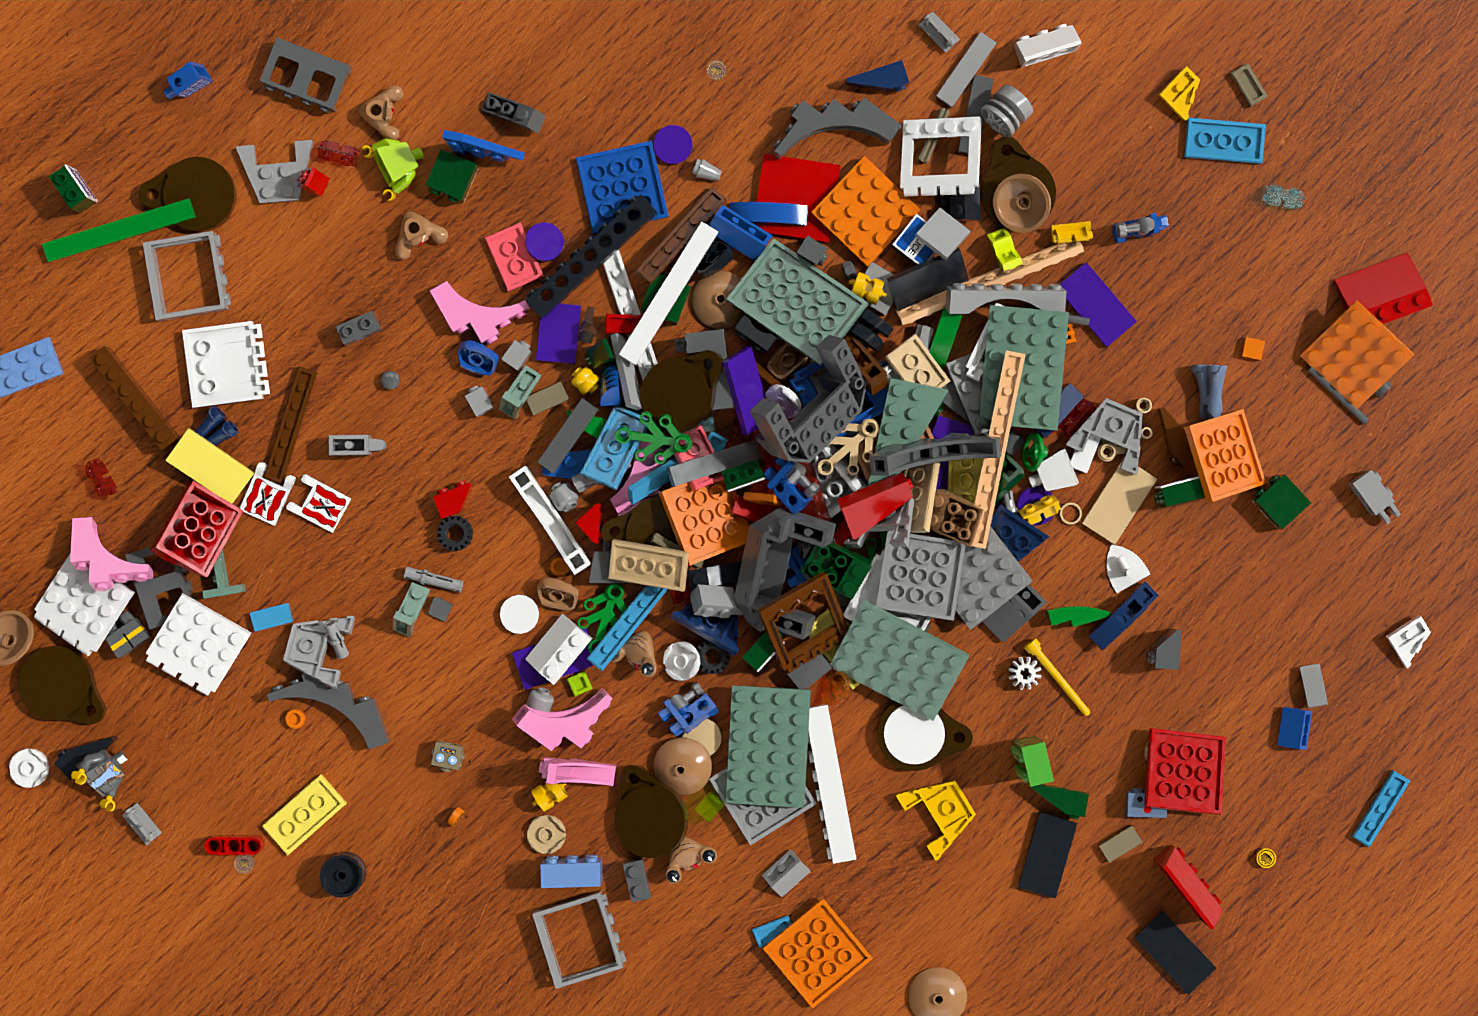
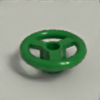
[1021,433,1048,472]

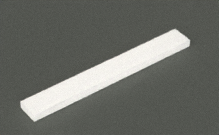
[619,222,718,365]
[599,237,658,380]

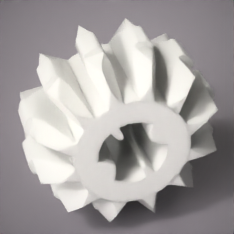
[1008,657,1042,690]

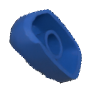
[457,340,499,376]

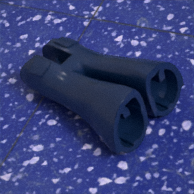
[194,405,239,446]

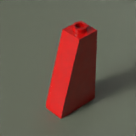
[837,472,914,540]

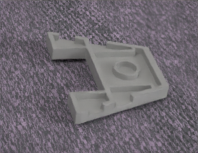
[236,140,314,204]
[1066,398,1143,475]
[844,498,914,549]
[283,616,355,689]

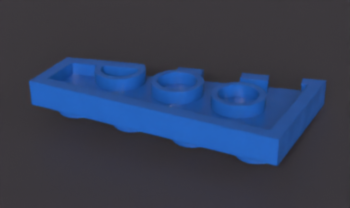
[541,450,623,486]

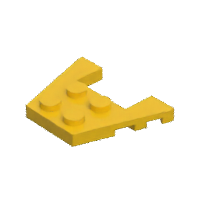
[896,780,976,861]

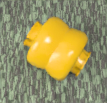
[571,366,600,395]

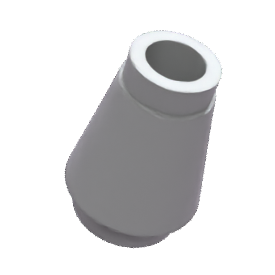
[691,159,722,181]

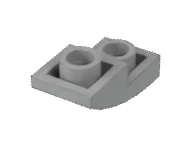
[1300,664,1328,708]

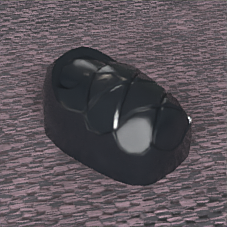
[695,240,734,279]

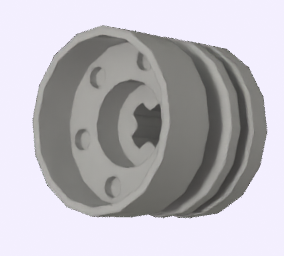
[980,84,1033,138]

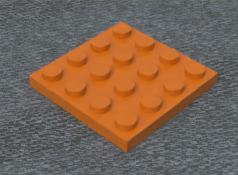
[811,156,921,267]
[1300,300,1414,409]
[1184,409,1266,503]
[659,479,750,566]
[763,898,873,1008]

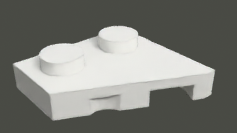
[1386,615,1431,668]

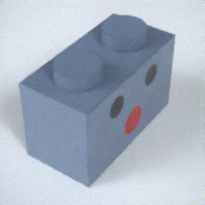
[1125,788,1167,818]

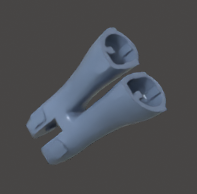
[1192,365,1227,419]

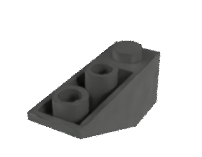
[482,92,546,134]

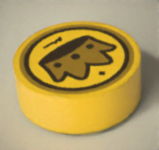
[1255,848,1276,868]

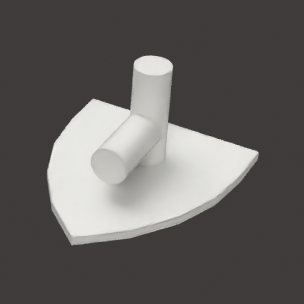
[1106,545,1150,593]

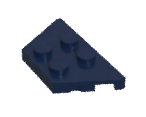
[670,603,739,656]

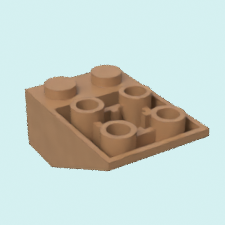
[930,489,984,547]

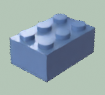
[540,854,603,888]

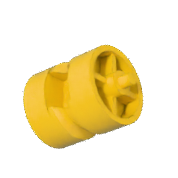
[848,272,886,305]
[531,780,568,812]

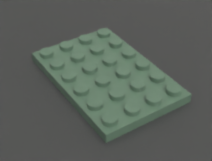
[726,238,868,366]
[978,305,1069,430]
[830,600,970,721]
[726,685,811,808]

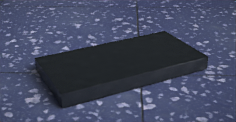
[886,247,969,311]
[1018,812,1078,898]
[1134,911,1216,995]

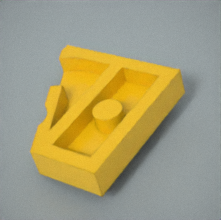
[1158,66,1200,121]

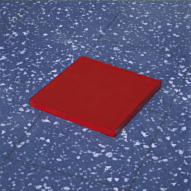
[753,154,841,243]
[1144,728,1226,815]

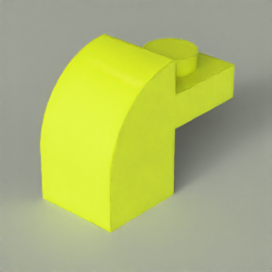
[987,228,1023,271]

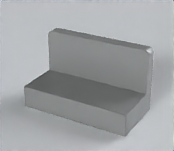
[762,849,810,897]

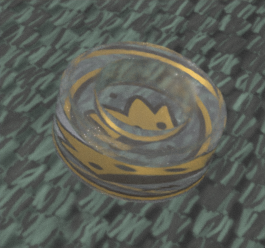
[707,60,726,81]
[234,855,255,874]

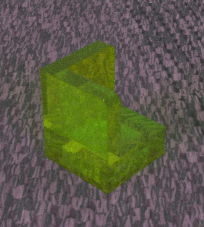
[695,790,724,822]

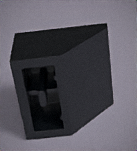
[935,186,981,223]

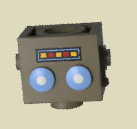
[431,740,465,772]

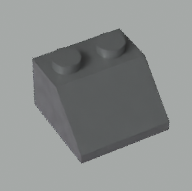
[1146,628,1181,670]

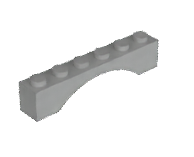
[946,283,1067,314]

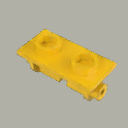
[1052,221,1093,244]
[1018,495,1061,525]

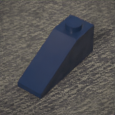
[845,60,909,93]
[1033,383,1084,439]

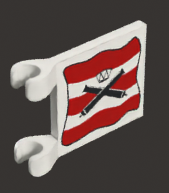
[240,462,296,526]
[286,474,351,533]

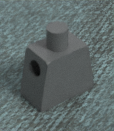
[589,540,627,583]

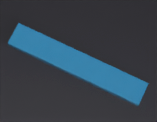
[587,585,668,671]

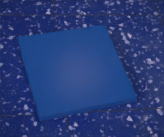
[576,141,669,234]

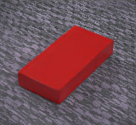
[605,314,643,335]
[731,494,773,522]

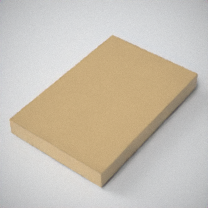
[884,334,950,388]

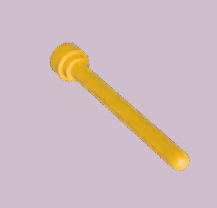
[1024,638,1090,716]

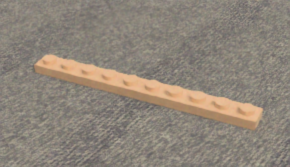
[896,237,1084,325]
[972,351,1025,549]

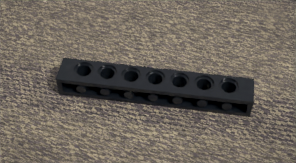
[526,195,657,319]

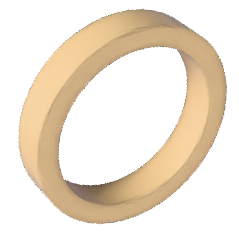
[1060,503,1082,524]

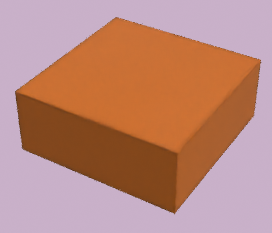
[1241,337,1265,361]

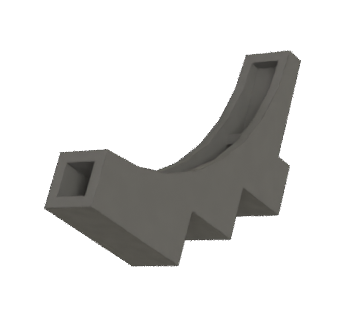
[773,98,902,160]
[870,433,1001,476]
[267,666,390,749]

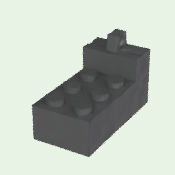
[675,329,733,412]

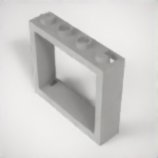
[143,231,231,321]
[532,890,626,989]

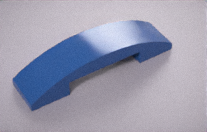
[730,202,808,225]

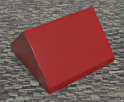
[576,504,602,543]

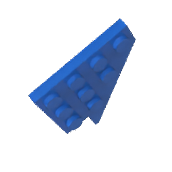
[442,130,525,162]

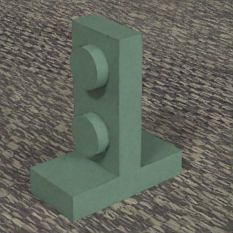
[499,365,542,419]
[202,549,246,599]
[392,582,430,637]

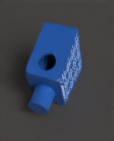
[163,61,213,99]

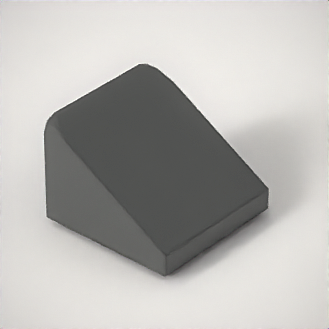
[428,596,454,622]

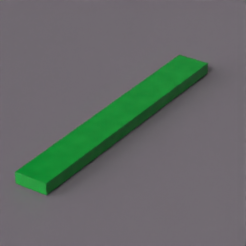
[42,199,196,262]

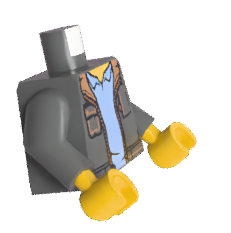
[71,750,128,812]

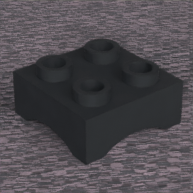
[735,315,776,354]

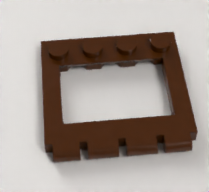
[757,571,849,673]

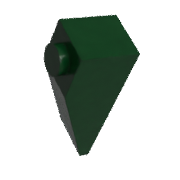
[585,338,616,369]
[1031,784,1089,820]

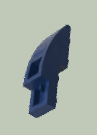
[1088,582,1159,651]

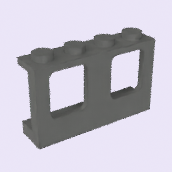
[260,38,352,113]
[125,546,197,630]

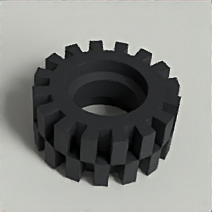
[437,516,473,551]
[697,639,730,674]

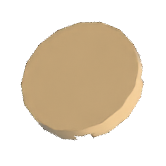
[683,719,722,755]
[527,814,566,854]

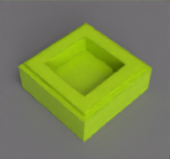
[567,671,593,697]

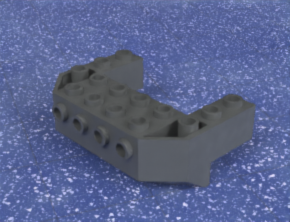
[750,335,867,463]
[734,507,836,639]

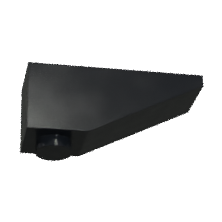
[687,561,742,590]
[55,736,118,780]

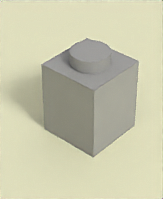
[502,340,532,371]
[465,386,495,417]

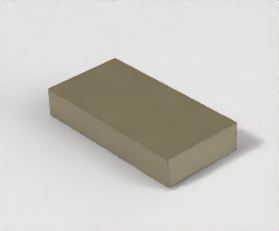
[1230,63,1268,107]
[527,382,569,415]
[1098,825,1142,863]

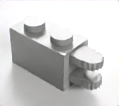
[329,435,386,456]
[1348,470,1401,525]
[690,584,743,618]

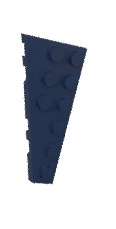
[955,504,1050,612]

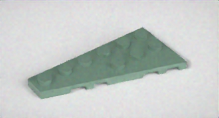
[867,378,948,487]

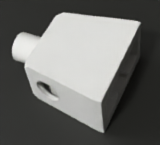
[1029,449,1079,491]

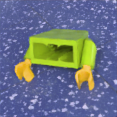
[362,138,423,201]

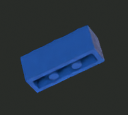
[709,205,772,261]

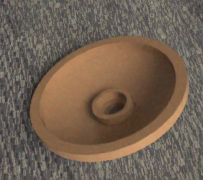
[993,174,1051,233]
[692,271,746,330]
[0,610,34,666]
[653,737,712,795]
[908,967,967,1016]

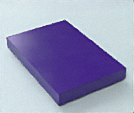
[536,304,581,364]

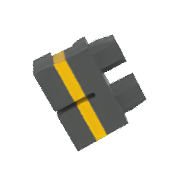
[105,611,152,658]

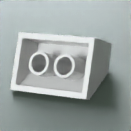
[1014,24,1082,68]
[526,614,593,685]

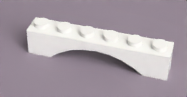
[509,466,592,575]

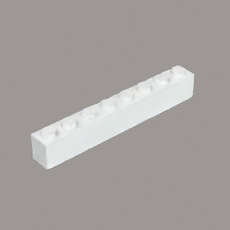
[808,704,856,864]

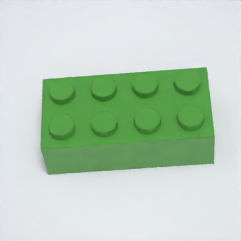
[1011,735,1054,787]

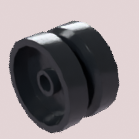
[848,308,894,352]
[320,851,367,898]

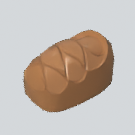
[768,343,808,381]
[537,577,579,610]

